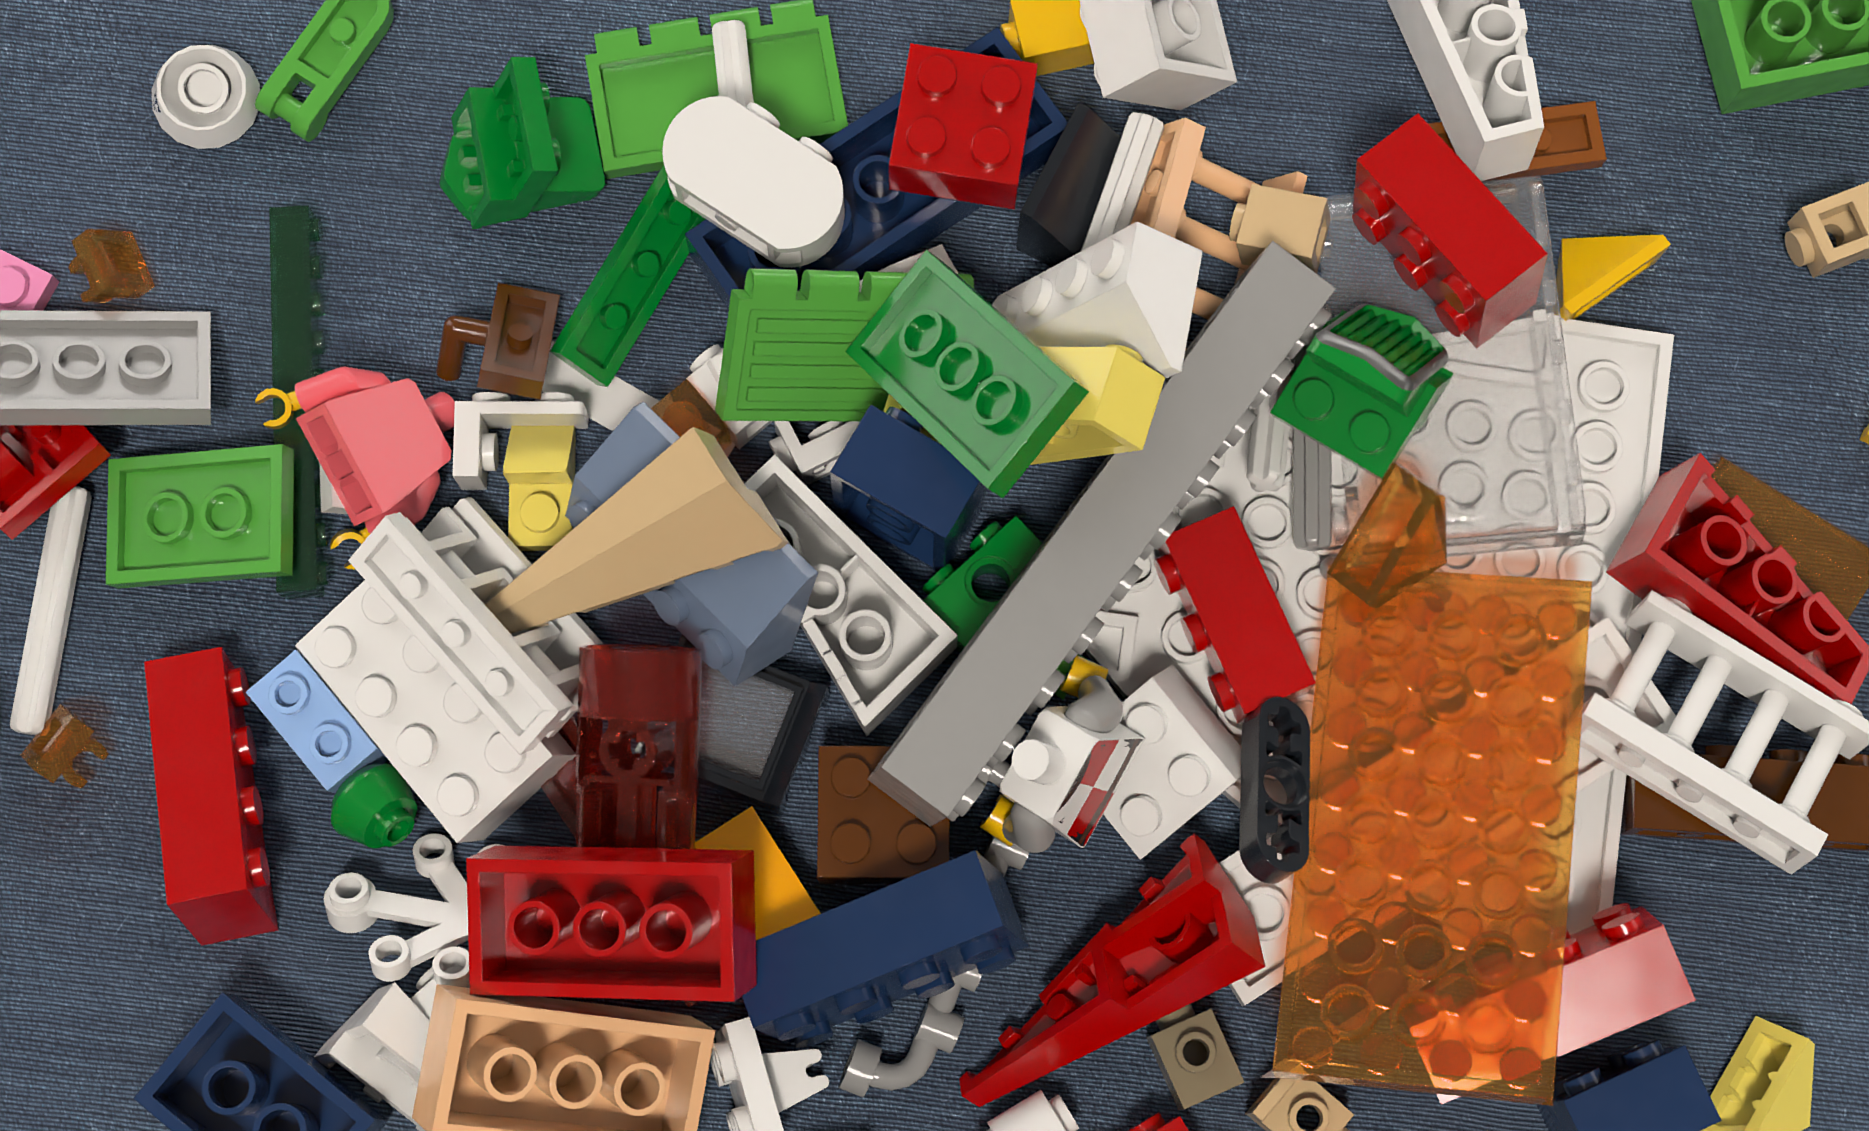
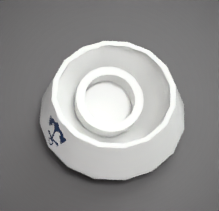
[152,45,260,149]

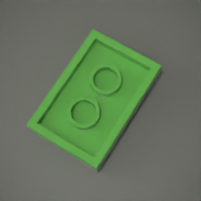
[106,444,294,589]

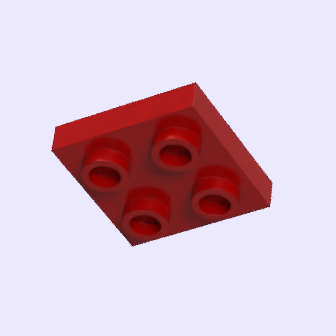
[0,425,111,540]

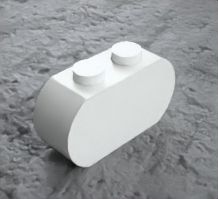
[662,96,845,268]

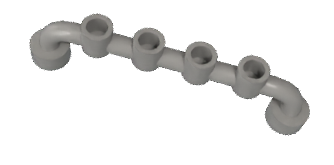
[838,761,1030,1098]

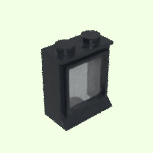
[630,634,830,815]

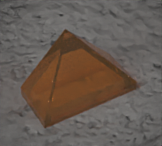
[1327,462,1447,608]

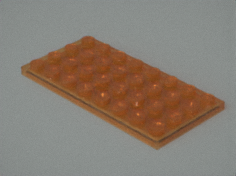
[1272,565,1592,1106]

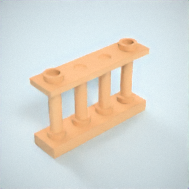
[1131,118,1308,351]

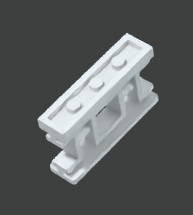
[348,497,634,755]

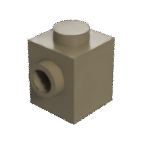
[1146,1004,1244,1110]

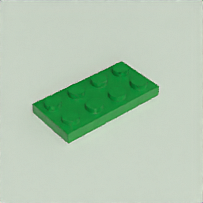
[845,249,1089,498]

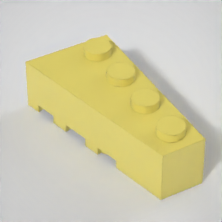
[883,344,1165,465]

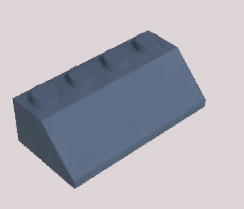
[565,401,818,687]

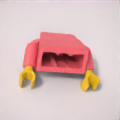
[255,366,455,569]

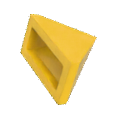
[1551,234,1671,321]

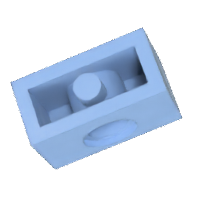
[246,649,388,793]

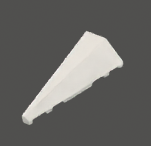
[314,982,430,1131]

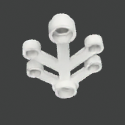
[324,833,504,988]

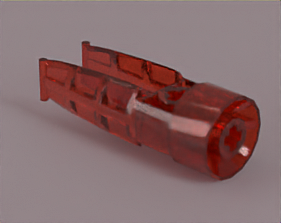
[574,644,703,849]

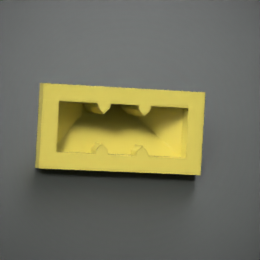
[1700,1016,1815,1131]

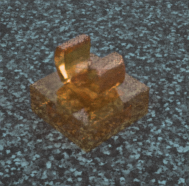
[68,228,155,303]
[20,704,109,788]

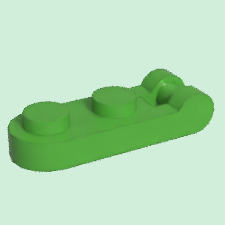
[255,0,394,142]

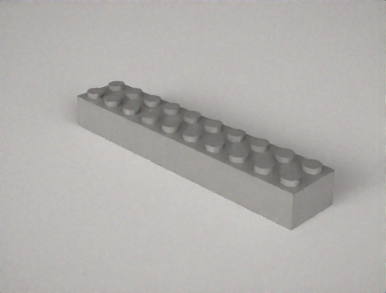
[867,241,1336,827]

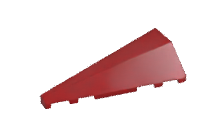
[959,834,1266,1107]

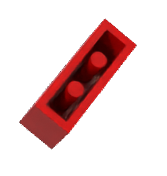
[1154,506,1316,723]

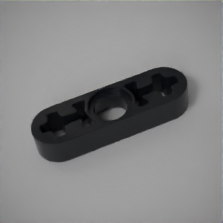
[1239,697,1310,884]

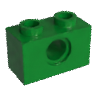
[922,516,1042,653]

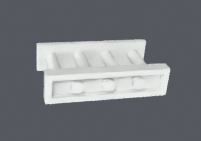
[1562,590,1869,875]

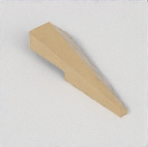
[485,427,789,634]

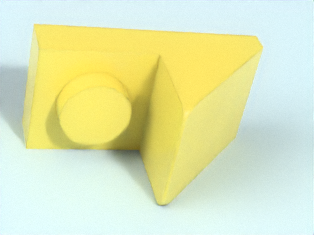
[503,426,576,551]

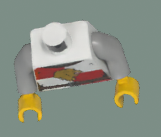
[980,655,1145,853]

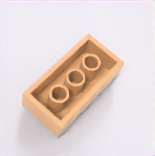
[412,984,716,1131]

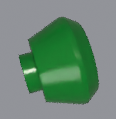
[331,764,417,848]

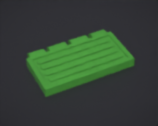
[585,0,848,179]
[715,268,974,421]

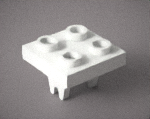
[710,1017,829,1131]

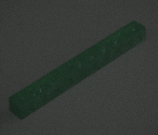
[269,205,330,599]

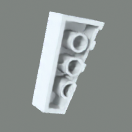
[1387,0,1544,181]
[745,455,958,736]

